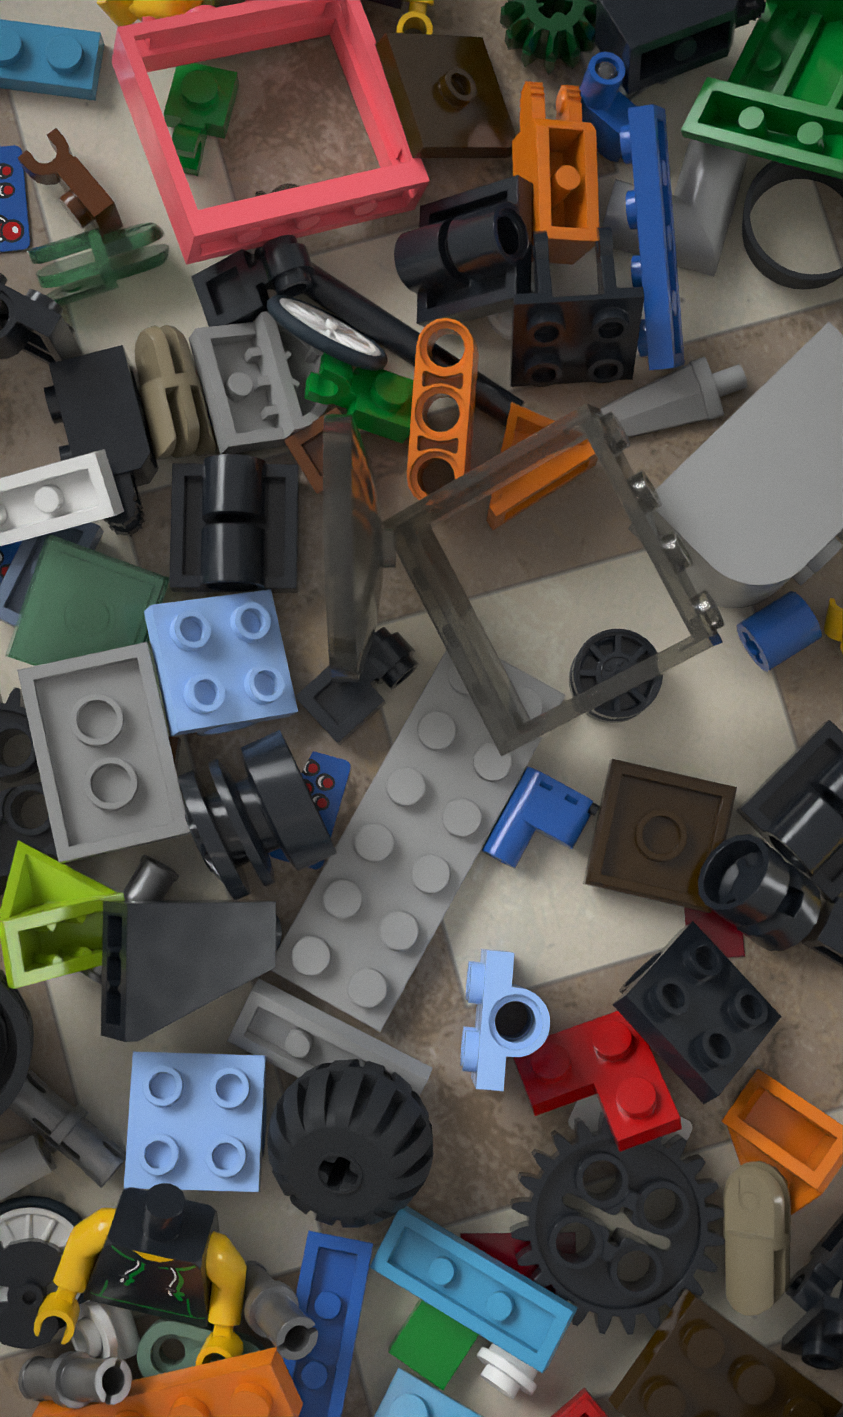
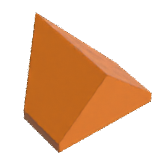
[486,402,602,530]
[721,1069,843,1215]

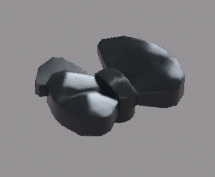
[0,1238,62,1349]

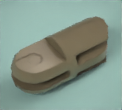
[134,325,217,460]
[723,1161,791,1316]

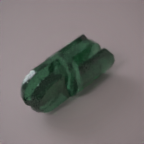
[27,222,170,306]

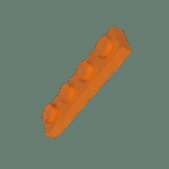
[31,1347,303,1417]

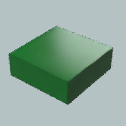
[388,1299,479,1390]

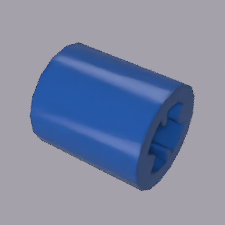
[736,591,822,672]

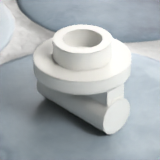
[71,1300,141,1361]

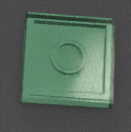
[5,534,169,666]

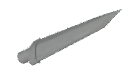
[566,357,747,445]

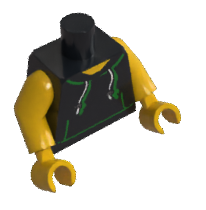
[33,1183,247,1366]

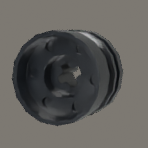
[178,730,337,901]

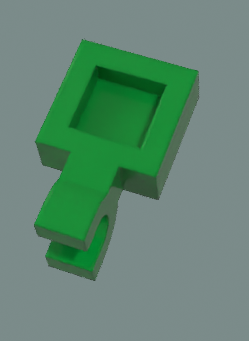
[164,63,239,176]
[304,353,414,444]

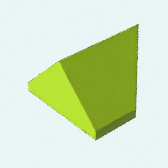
[0,840,125,989]

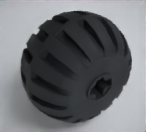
[267,1059,434,1228]

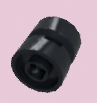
[698,834,822,951]

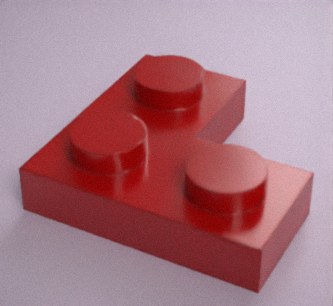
[513,1011,682,1152]

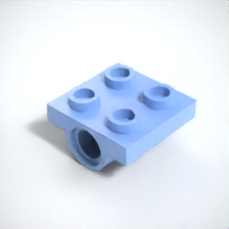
[144,589,298,736]
[460,949,550,1091]
[124,1051,267,1192]

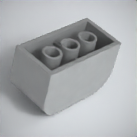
[628,322,843,608]

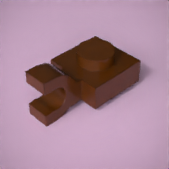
[17,128,123,241]

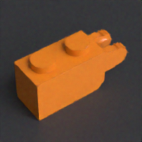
[512,81,599,265]

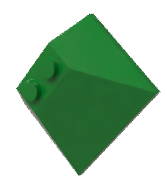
[681,0,843,179]

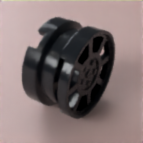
[569,629,663,723]

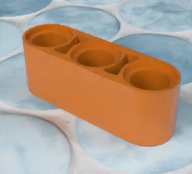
[407,318,479,507]

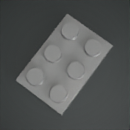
[17,642,190,864]

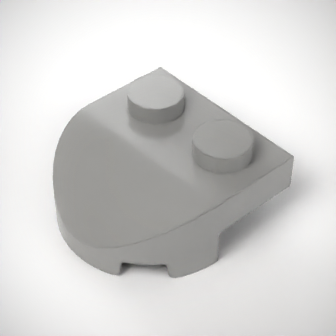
[188,312,328,455]

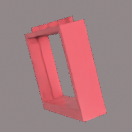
[111,0,430,265]

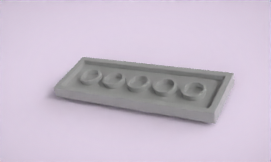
[271,634,566,1032]

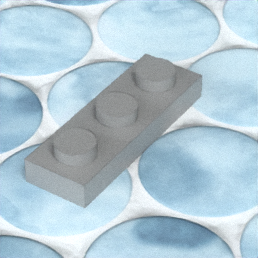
[227,979,433,1096]

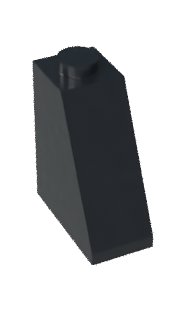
[101,899,282,1042]

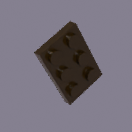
[608,1288,843,1417]

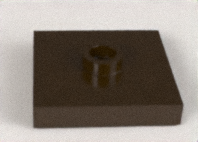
[375,32,516,158]
[583,759,737,913]

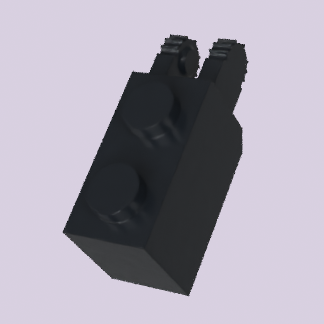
[595,0,766,95]
[44,345,159,537]

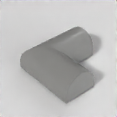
[602,140,748,276]

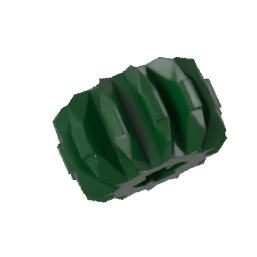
[500,0,597,75]

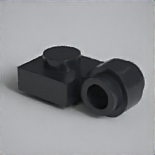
[191,235,315,327]
[295,627,419,746]

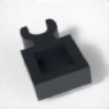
[786,1213,843,1312]

